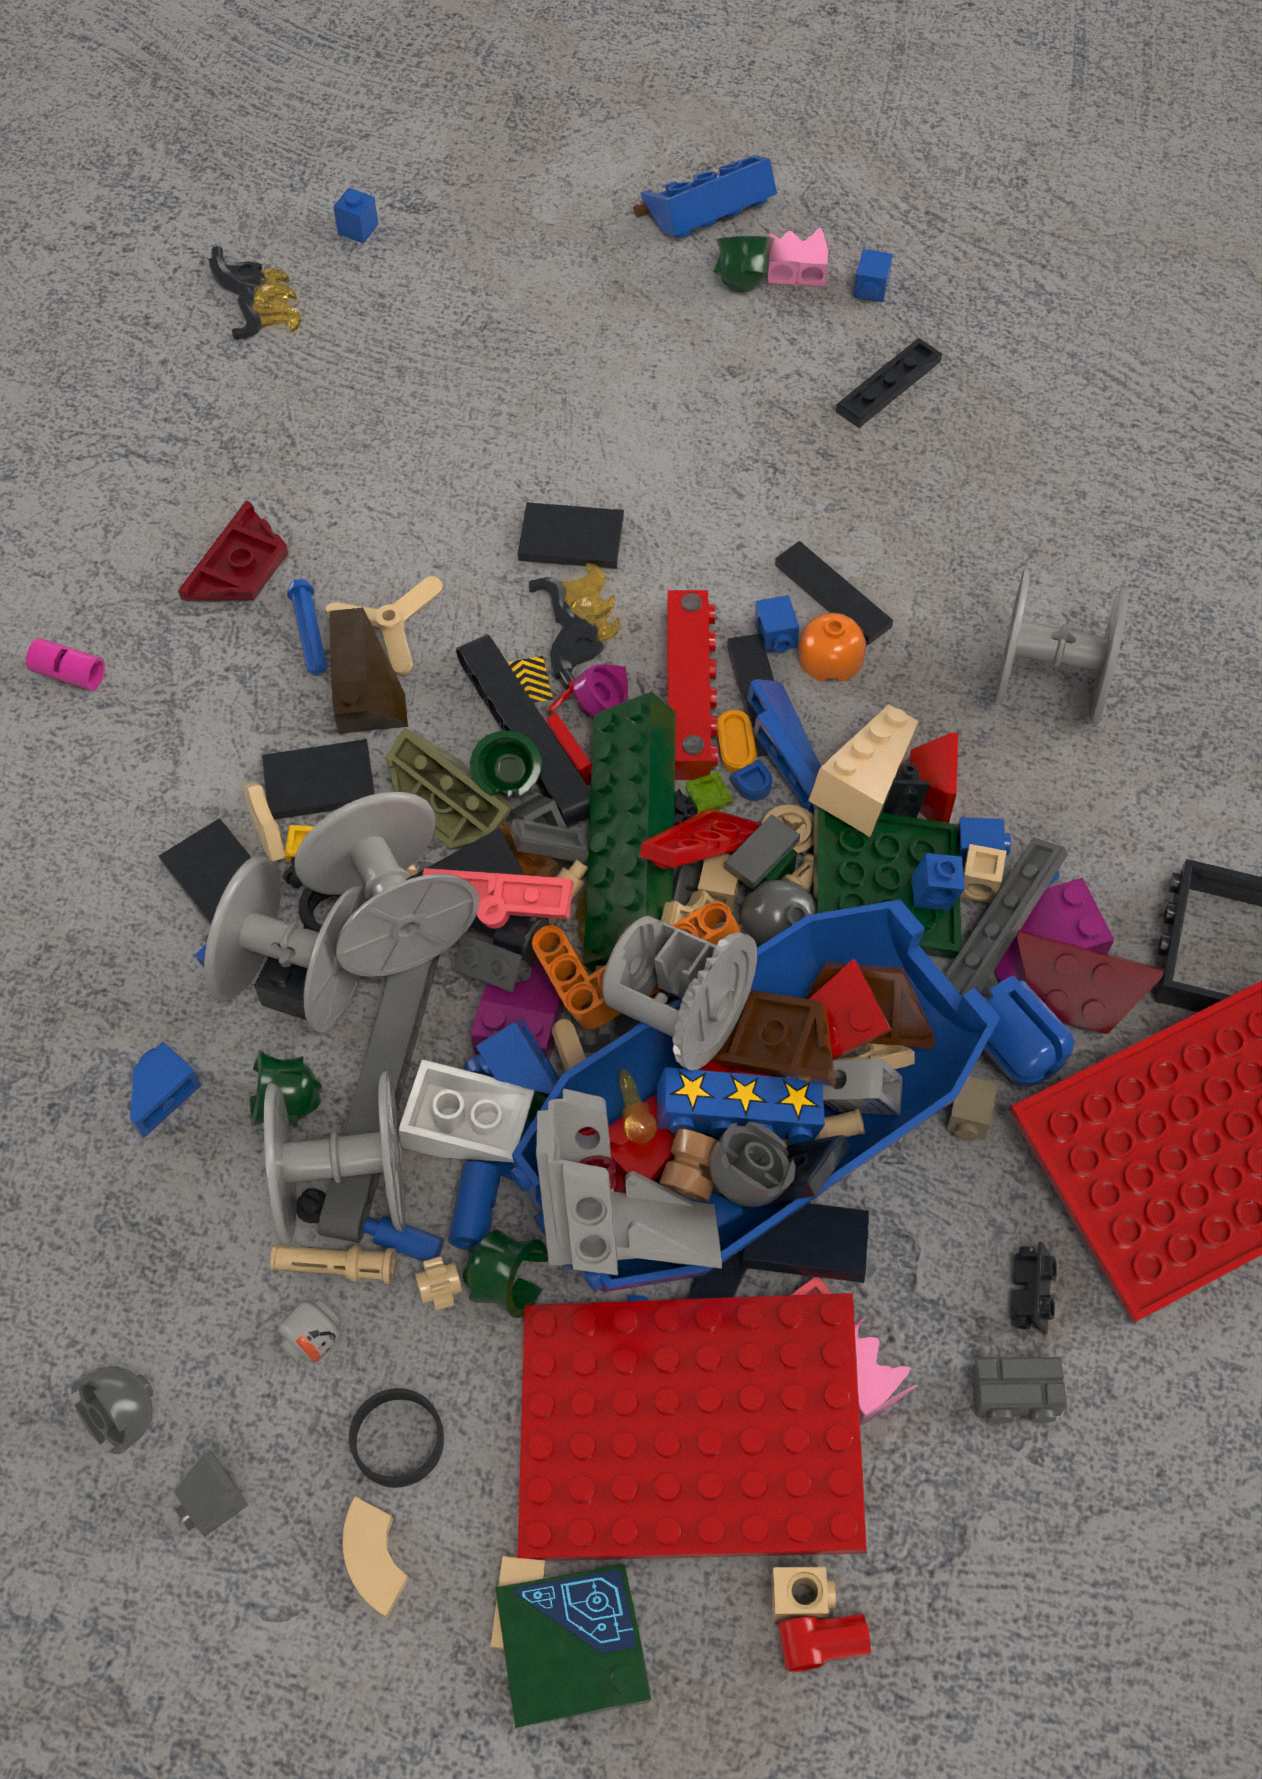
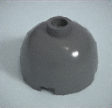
[741,879,816,946]
[709,1122,795,1207]
[71,1366,153,1454]

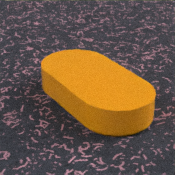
[717,710,756,773]

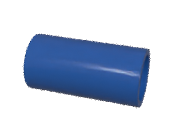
[448,1161,501,1250]

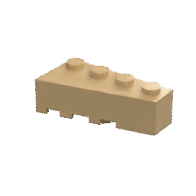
[809,704,919,837]

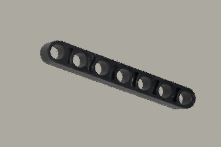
[456,634,591,828]

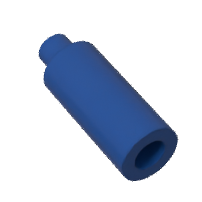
[363,1216,444,1262]

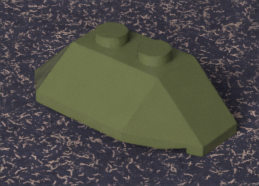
[385,728,512,849]

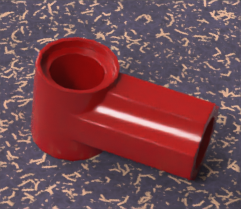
[778,1614,871,1672]

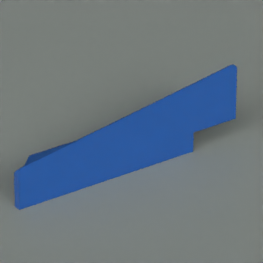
[747,679,821,816]

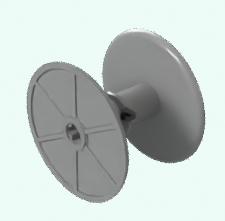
[994,567,1129,725]
[294,792,479,977]
[204,855,369,1033]
[264,1071,405,1245]

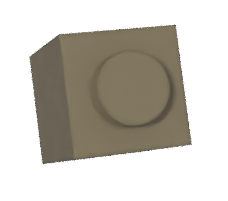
[946,1076,998,1141]

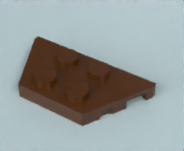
[804,962,936,1049]
[709,990,835,1086]

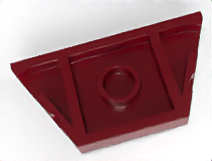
[178,501,288,601]
[1017,930,1164,1034]

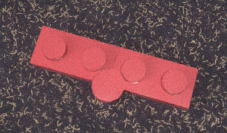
[423,868,574,929]

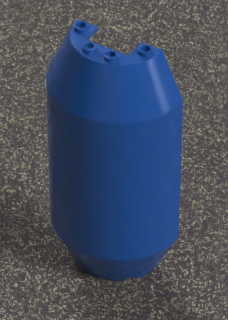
[510,900,1001,1292]

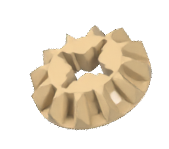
[762,804,814,855]

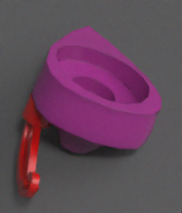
[547,664,628,718]

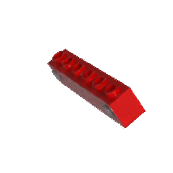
[667,590,718,780]

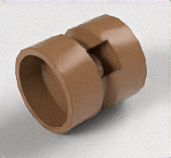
[658,1129,718,1202]

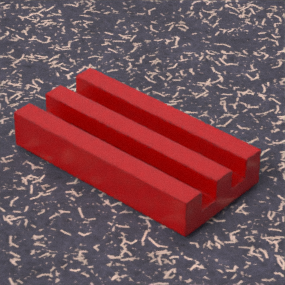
[546,712,592,786]

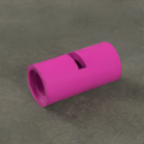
[26,638,105,691]

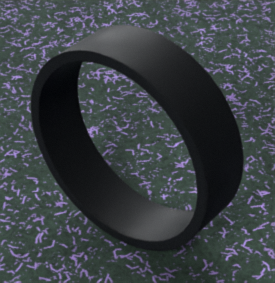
[349,1388,444,1488]

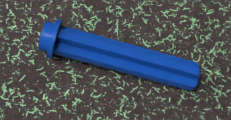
[287,579,327,676]

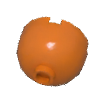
[797,613,866,682]

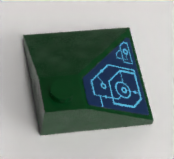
[495,1564,651,1728]

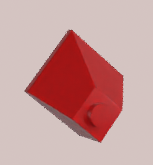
[901,732,959,823]

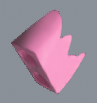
[768,228,831,287]
[855,1316,918,1426]

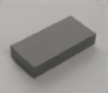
[724,814,800,889]
[510,819,589,863]

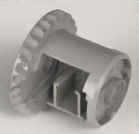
[602,916,757,1071]

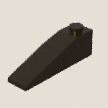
[329,607,408,734]

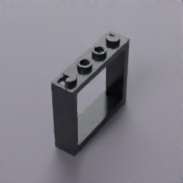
[1153,859,1262,1013]

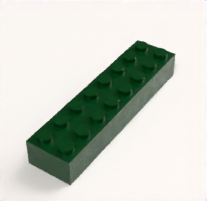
[584,691,676,971]

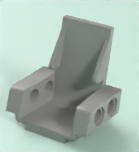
[536,1089,722,1275]

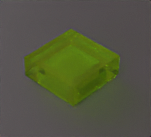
[685,772,732,814]

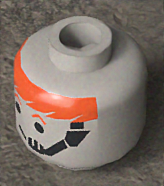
[279,1300,341,1363]

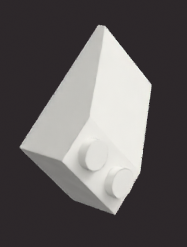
[398,1060,535,1162]

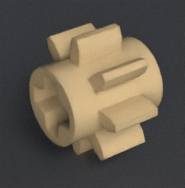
[415,1256,462,1310]

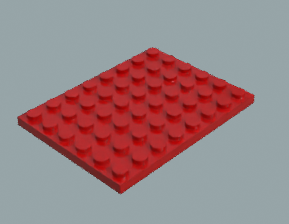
[1008,981,1262,1324]
[517,1293,867,1561]

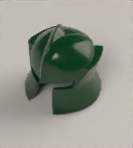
[713,236,775,292]
[469,731,542,797]
[250,1050,322,1128]
[462,1229,549,1319]

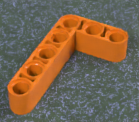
[532,902,740,1029]

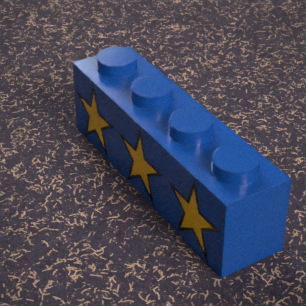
[656,1067,825,1144]

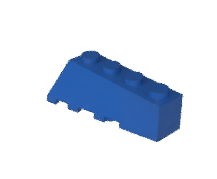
[640,155,777,238]

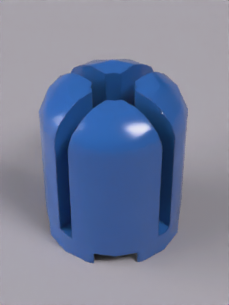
[984,976,1075,1087]

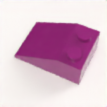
[973,878,1114,984]
[471,960,572,1062]

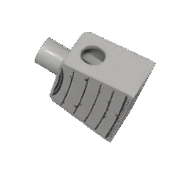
[822,1058,903,1115]

